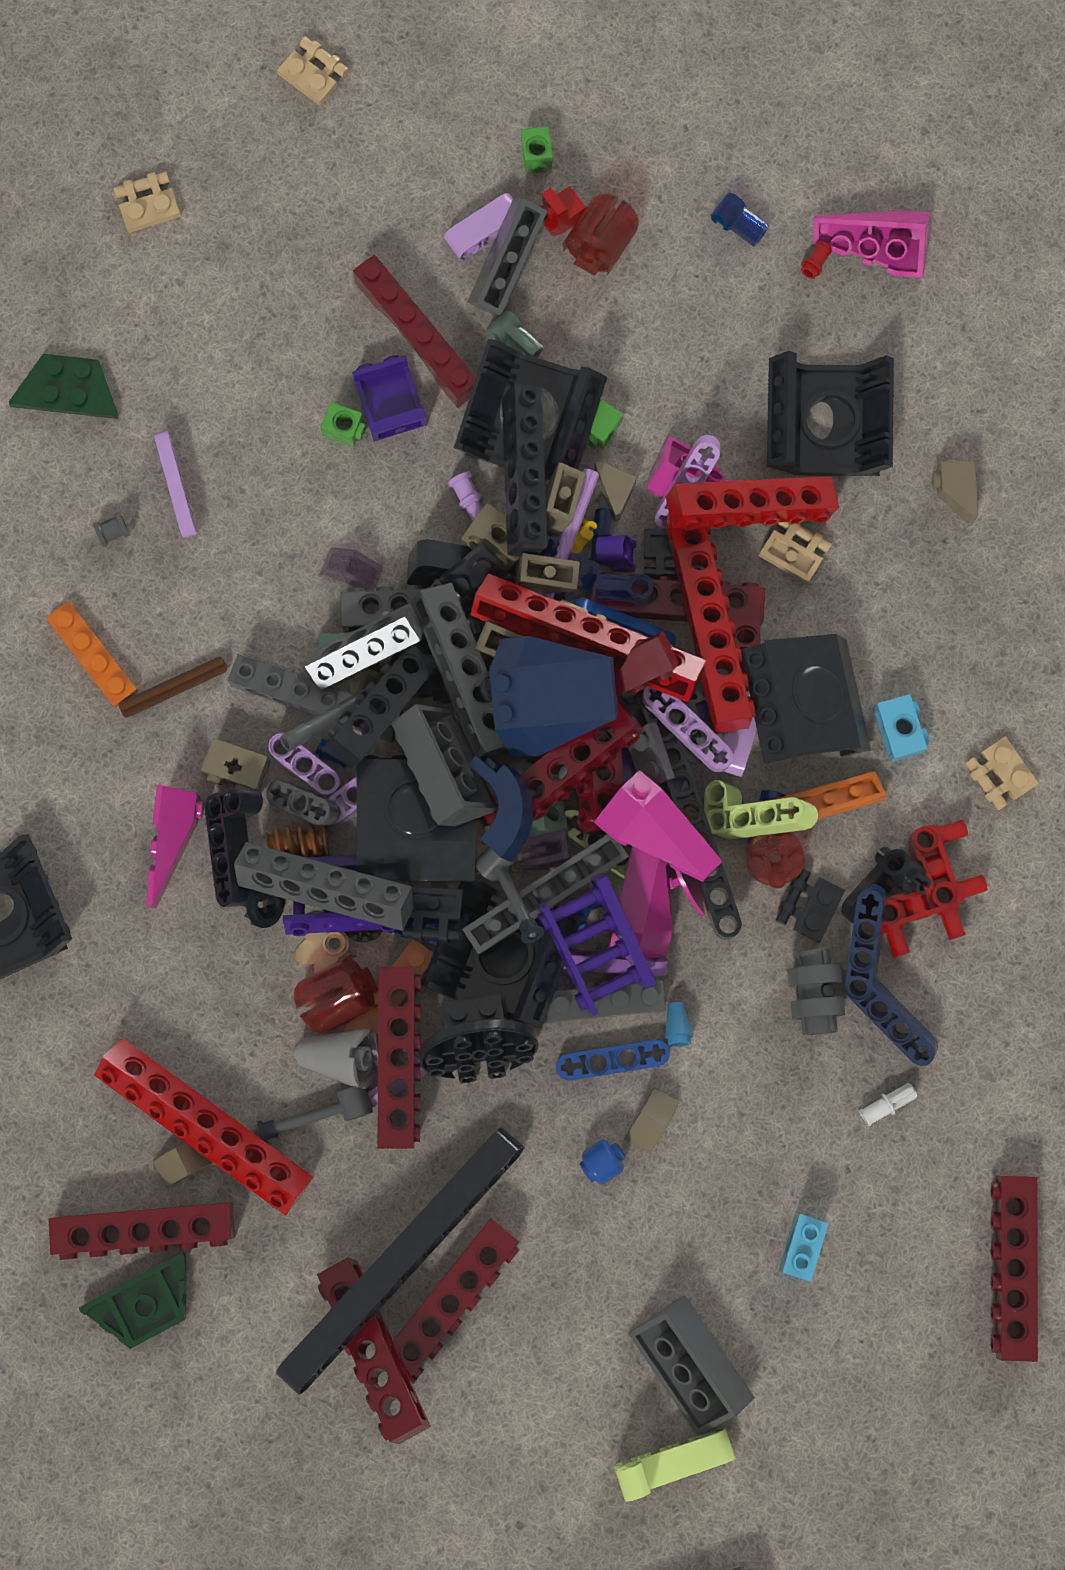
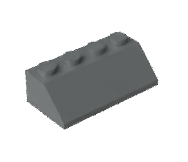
[391,704,498,826]
[628,1296,755,1436]

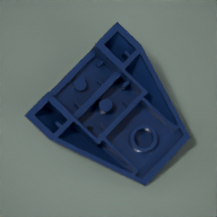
[489,636,619,758]

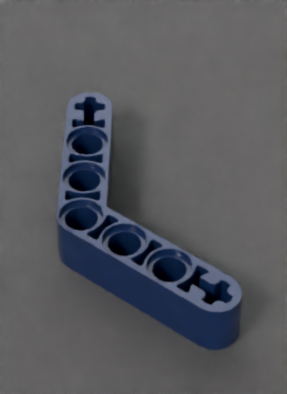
[845,884,938,1066]

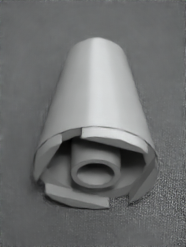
[294,1029,378,1089]

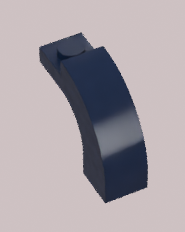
[468,755,533,861]

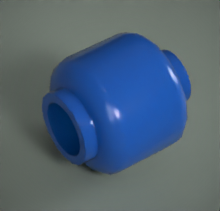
[580,1139,626,1184]

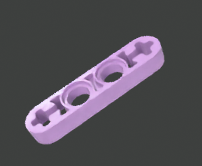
[154,431,197,538]
[655,435,721,529]
[642,686,734,772]

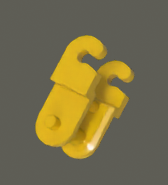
[571,518,597,554]

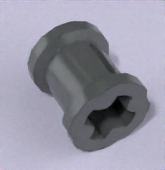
[93,512,130,547]

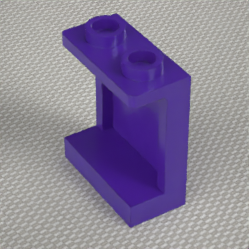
[352,355,427,442]

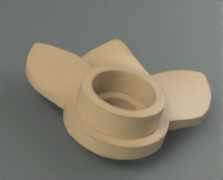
[292,932,350,978]

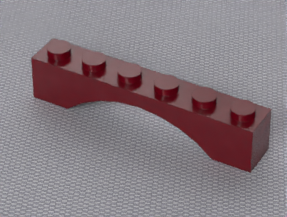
[352,254,476,408]
[615,631,679,700]

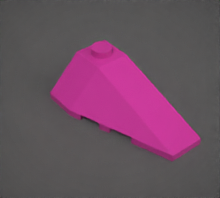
[813,211,930,278]
[646,435,755,507]
[594,770,722,882]
[146,785,204,908]
[609,846,673,959]

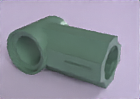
[486,310,543,358]

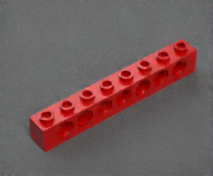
[666,513,755,734]
[471,574,706,702]
[94,1038,314,1216]

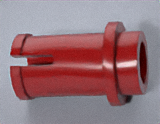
[801,241,832,279]

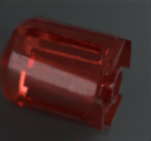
[563,193,639,276]
[294,954,378,1033]

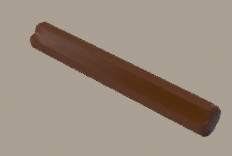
[119,657,227,718]

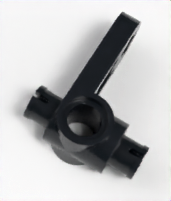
[841,847,931,923]

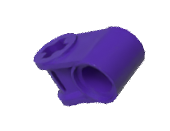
[596,535,637,573]

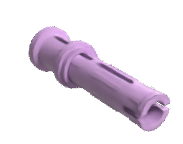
[448,471,500,543]

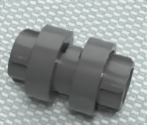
[787,949,845,1035]

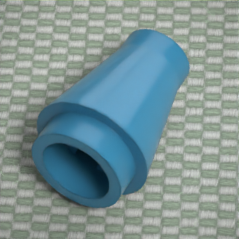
[664,1002,694,1047]

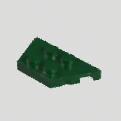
[9,354,119,419]
[79,1252,186,1349]

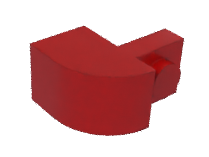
[540,186,587,236]

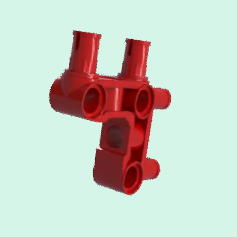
[883,820,988,958]

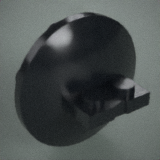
[418,994,538,1084]

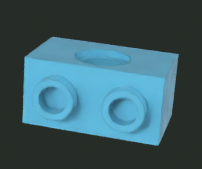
[873,694,929,763]
[778,1213,829,1282]

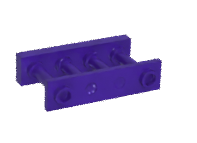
[283,855,396,936]
[536,873,657,1016]

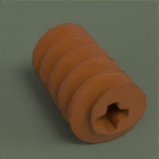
[267,823,329,858]

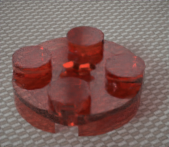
[746,832,806,889]

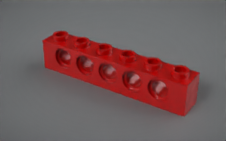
[665,476,839,530]

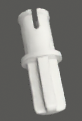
[859,1083,917,1127]

